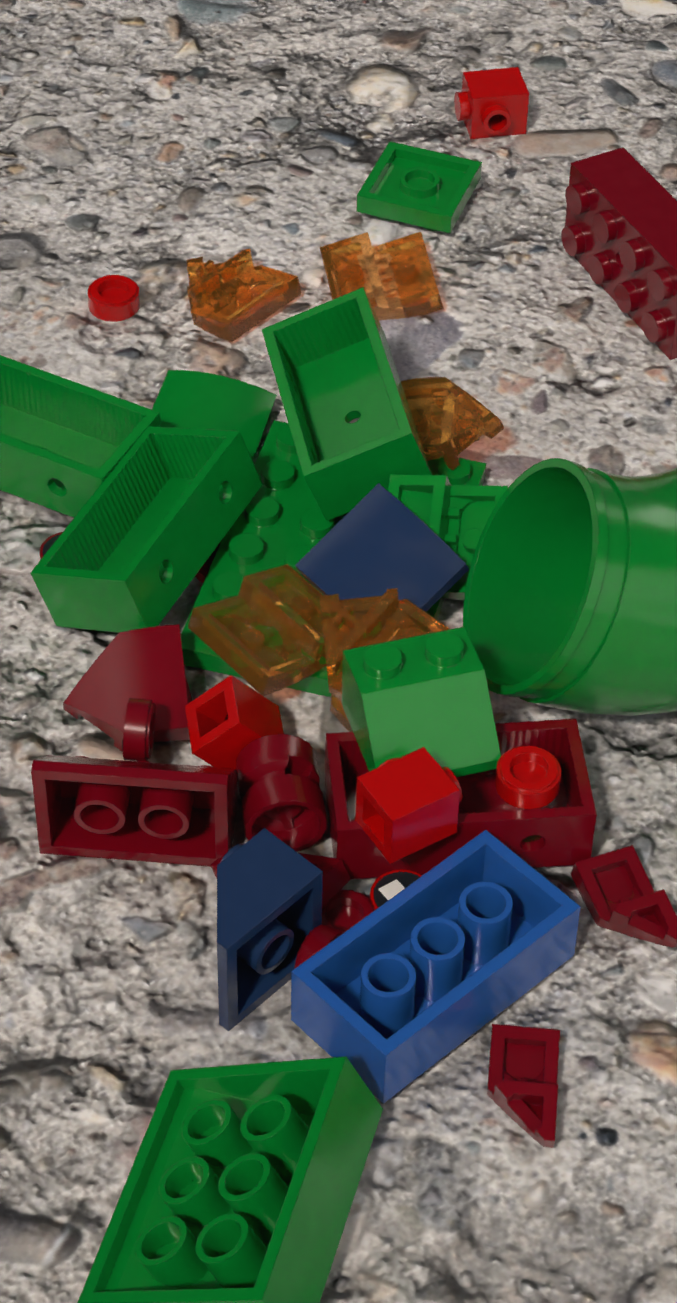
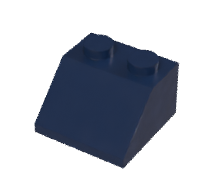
[217,828,323,1031]

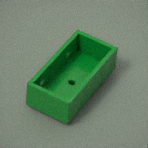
[262,287,432,521]
[0,355,160,518]
[30,426,262,633]

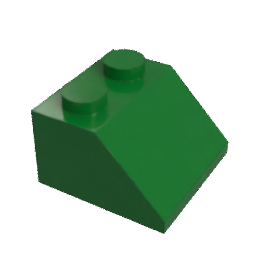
[342,627,501,777]

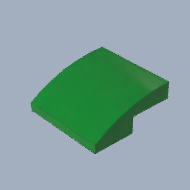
[151,370,277,461]
[388,474,509,600]

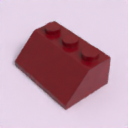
[31,755,237,867]

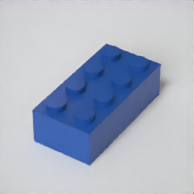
[291,830,581,1104]

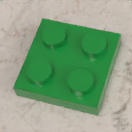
[356,141,482,233]

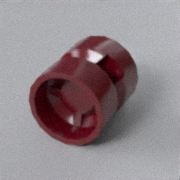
[236,734,327,852]

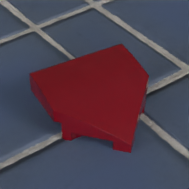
[63,624,190,752]

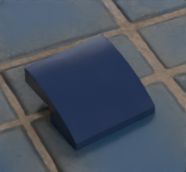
[295,483,469,644]

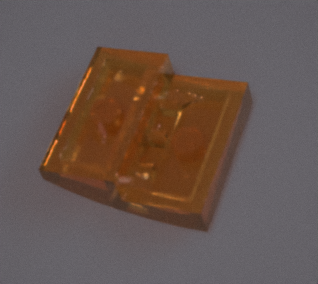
[320,232,444,320]
[188,564,364,696]

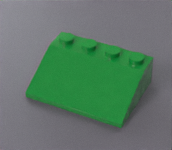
[77,1057,383,1303]

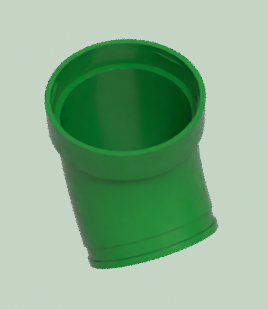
[463,458,677,716]

